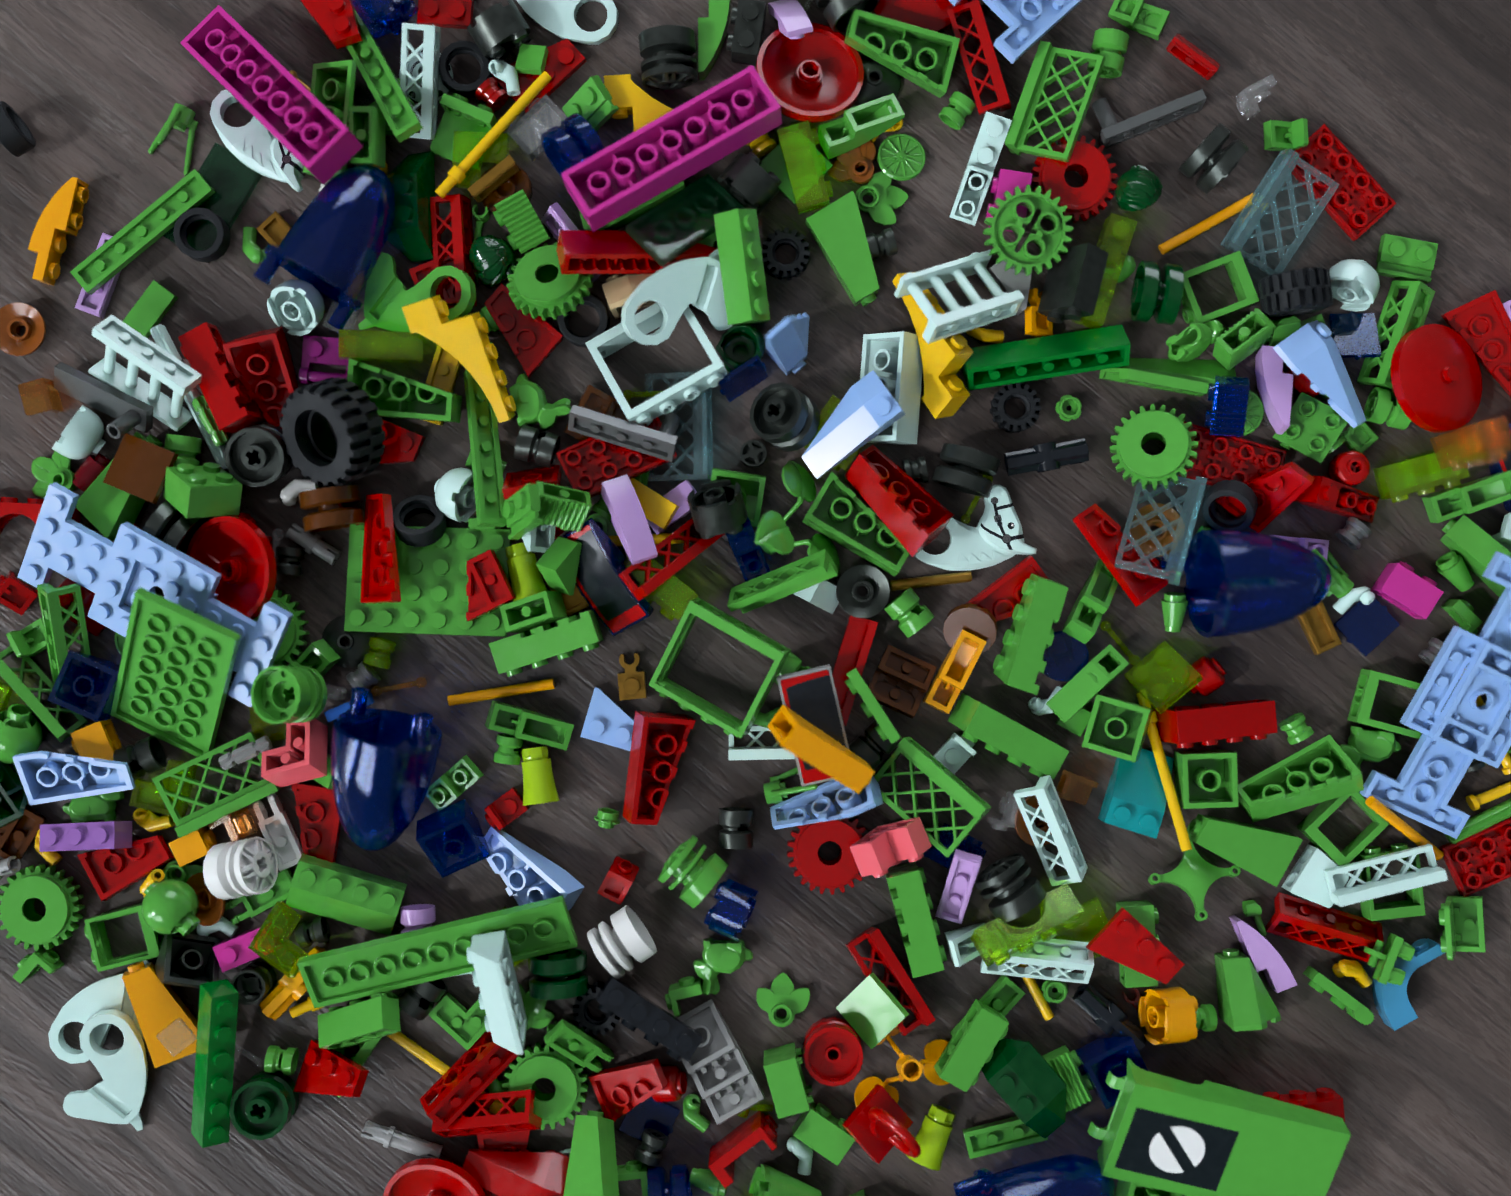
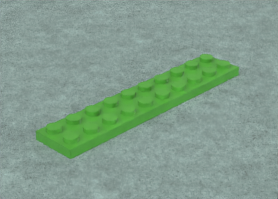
[297,895,578,1008]

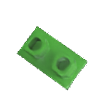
[1363,933,1415,985]

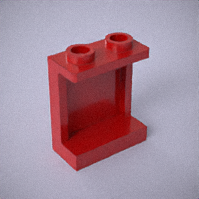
[708,1109,778,1188]

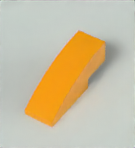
[922,629,987,714]

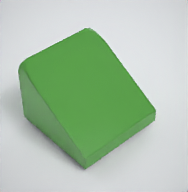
[1269,315,1301,347]

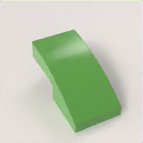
[1108,0,1170,41]

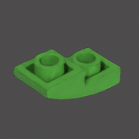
[423,755,484,813]

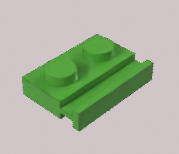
[562,75,619,141]
[1375,234,1438,284]
[503,483,543,540]

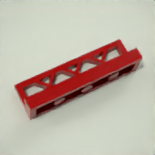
[947,0,1011,115]
[430,194,477,307]
[619,518,726,601]
[832,615,878,726]
[1266,892,1384,962]
[845,927,936,1036]
[419,1031,518,1130]
[432,1089,542,1138]

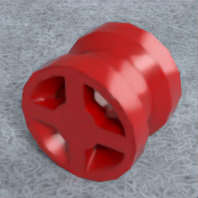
[475,77,509,112]

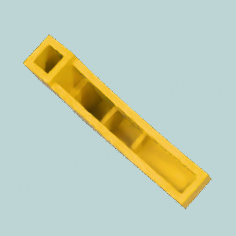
[604,74,673,132]
[892,272,974,419]
[402,294,516,423]

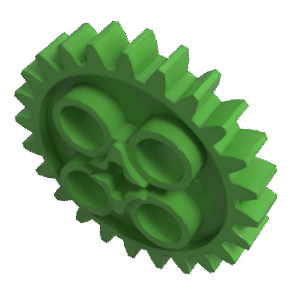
[983,184,1073,276]

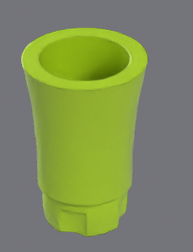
[505,542,548,602]
[521,746,560,806]
[905,1104,956,1171]

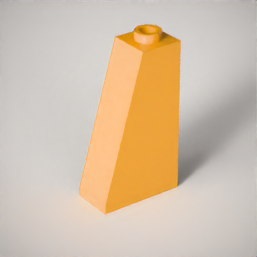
[767,704,875,794]
[122,961,198,1068]

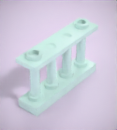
[894,250,1025,344]
[88,315,202,432]

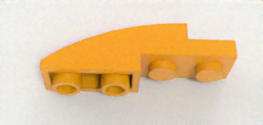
[28,177,89,286]

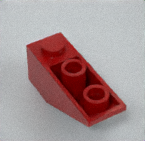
[1294,475,1379,523]

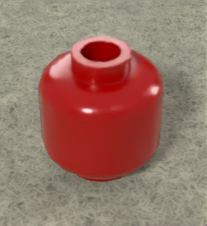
[1328,450,1370,486]
[1184,656,1227,696]
[652,1065,687,1103]

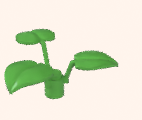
[755,460,840,577]

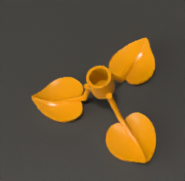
[854,1020,949,1108]

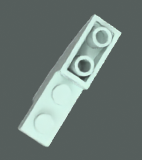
[949,111,1012,226]

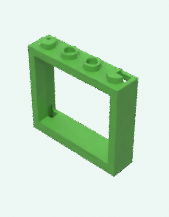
[649,597,791,739]

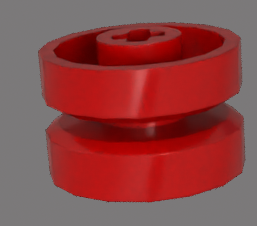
[803,1017,863,1086]

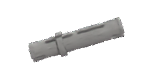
[361,1120,443,1159]

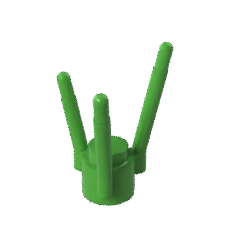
[148,103,199,176]
[1288,549,1354,599]
[763,767,818,805]

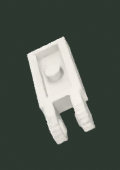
[252,793,303,871]

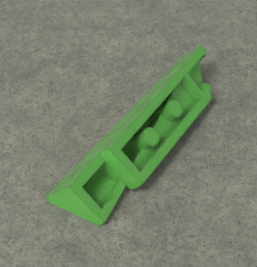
[1099,358,1237,397]

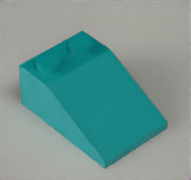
[1098,748,1174,839]

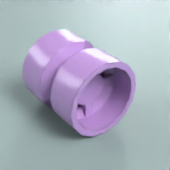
[400,904,436,933]

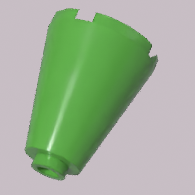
[749,1164,822,1196]

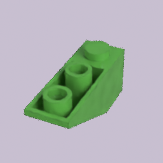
[1046,644,1129,724]

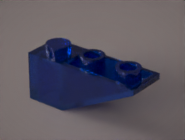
[725,518,770,582]

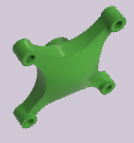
[1148,831,1241,922]

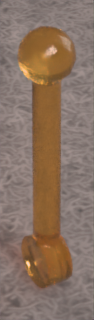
[371,677,427,696]

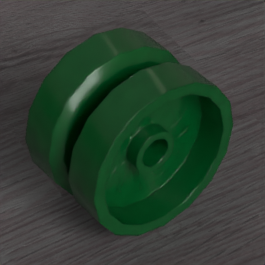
[1130,261,1184,325]
[528,948,589,1000]
[229,1071,299,1140]

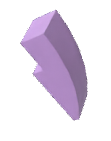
[1255,345,1294,435]
[601,474,658,565]
[1229,915,1297,993]

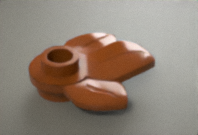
[828,140,876,184]

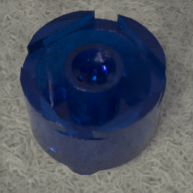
[351,0,418,39]
[704,879,759,942]

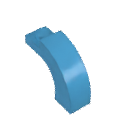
[1372,938,1444,1031]

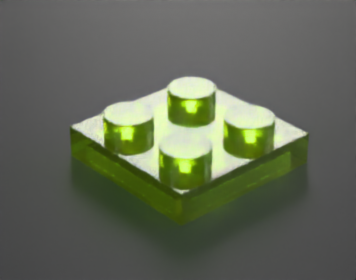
[1124,641,1203,714]

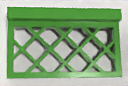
[1004,41,1105,162]
[152,731,282,838]
[874,737,992,858]

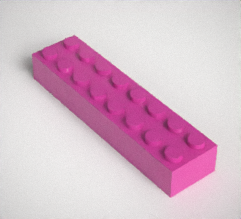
[180,5,363,185]
[561,65,782,232]

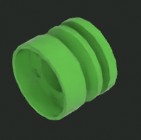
[251,666,327,724]
[657,835,728,909]

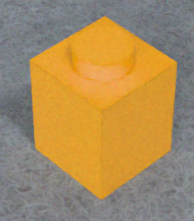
[168,826,217,867]

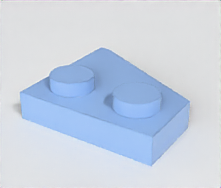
[580,687,634,751]

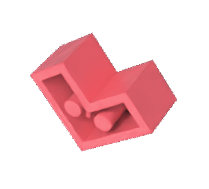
[261,718,328,788]
[850,816,932,878]

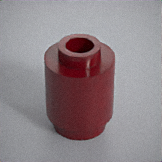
[72,453,111,492]

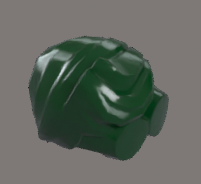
[1115,165,1163,212]
[469,235,517,287]
[715,325,766,376]

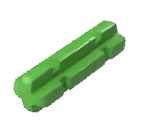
[192,395,229,447]

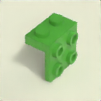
[430,93,498,171]
[1439,896,1486,960]

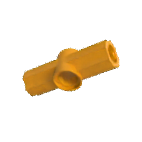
[259,945,326,1020]

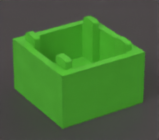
[764,1042,814,1119]

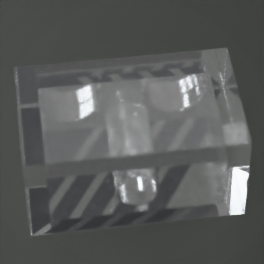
[507,94,571,162]

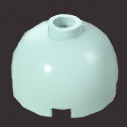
[1329,259,1380,312]
[267,279,325,336]
[52,405,106,460]
[434,467,476,523]

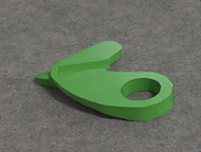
[358,252,476,333]

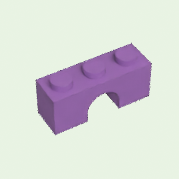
[39,821,132,852]

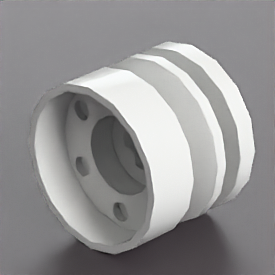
[203,837,279,900]
[587,905,657,979]

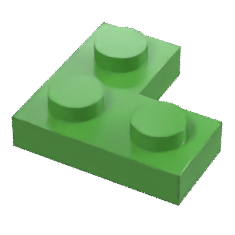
[428,993,486,1051]

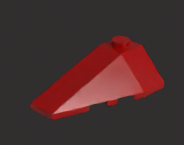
[222,327,298,429]

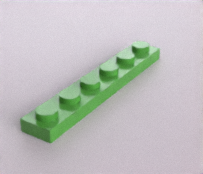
[346,9,423,143]
[70,169,215,295]
[464,370,507,527]

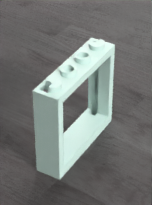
[585,303,729,426]

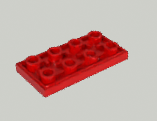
[1282,124,1397,241]
[556,417,677,498]
[1177,422,1287,487]
[1439,817,1511,896]

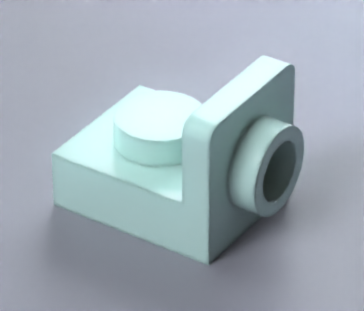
[933,733,977,774]

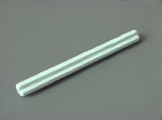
[150,324,228,470]

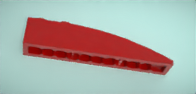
[556,230,717,274]

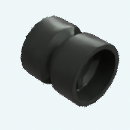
[514,425,561,469]
[848,719,899,770]
[113,736,167,780]
[718,807,754,849]
[231,961,277,1005]
[397,979,448,1020]

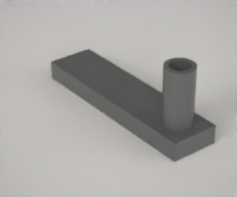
[1092,89,1207,149]
[54,362,153,439]
[568,405,680,462]

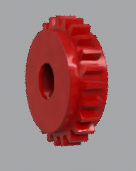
[1031,135,1118,223]
[787,817,866,895]

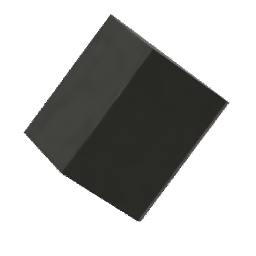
[154,932,220,988]

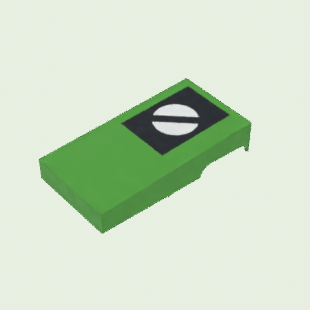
[1087,1058,1351,1196]

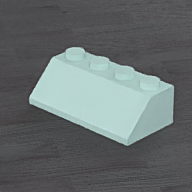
[860,331,923,445]
[467,930,528,1055]

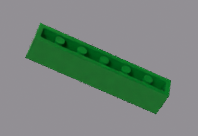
[962,324,1130,391]
[191,979,239,1148]

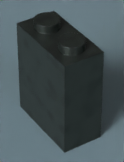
[1038,243,1109,323]

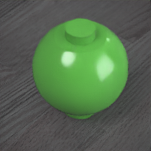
[0,704,43,764]
[142,879,201,937]

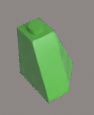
[1214,948,1281,1032]

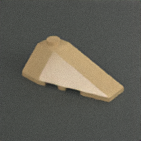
[601,274,655,319]

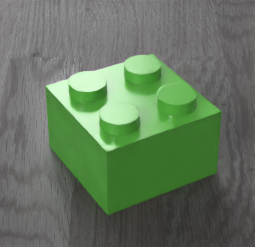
[163,462,243,518]
[1082,693,1153,763]
[1174,749,1239,809]

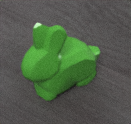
[1166,320,1227,362]
[509,373,572,431]
[1339,726,1401,771]
[62,791,124,823]
[693,938,753,996]

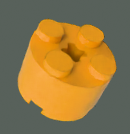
[1138,987,1198,1045]

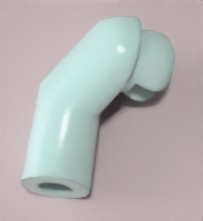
[488,59,521,96]

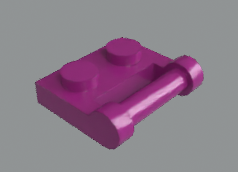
[299,335,359,384]

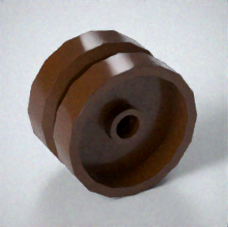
[298,485,365,533]

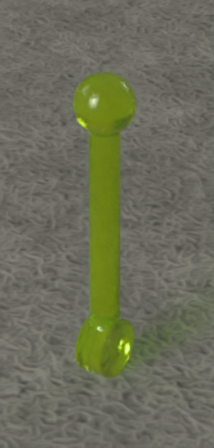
[623,389,663,400]
[961,475,993,524]
[1100,621,1141,666]

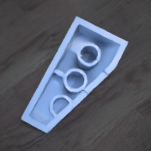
[765,312,809,376]
[1273,320,1367,428]
[801,370,905,479]
[12,751,136,805]
[770,775,883,830]
[479,826,584,911]

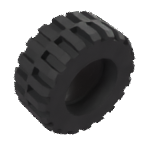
[280,378,386,487]

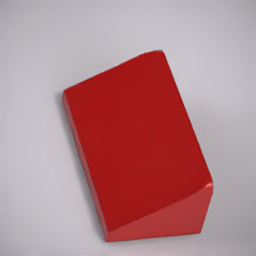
[1166,33,1220,80]

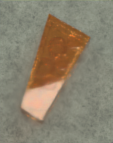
[1430,416,1511,471]

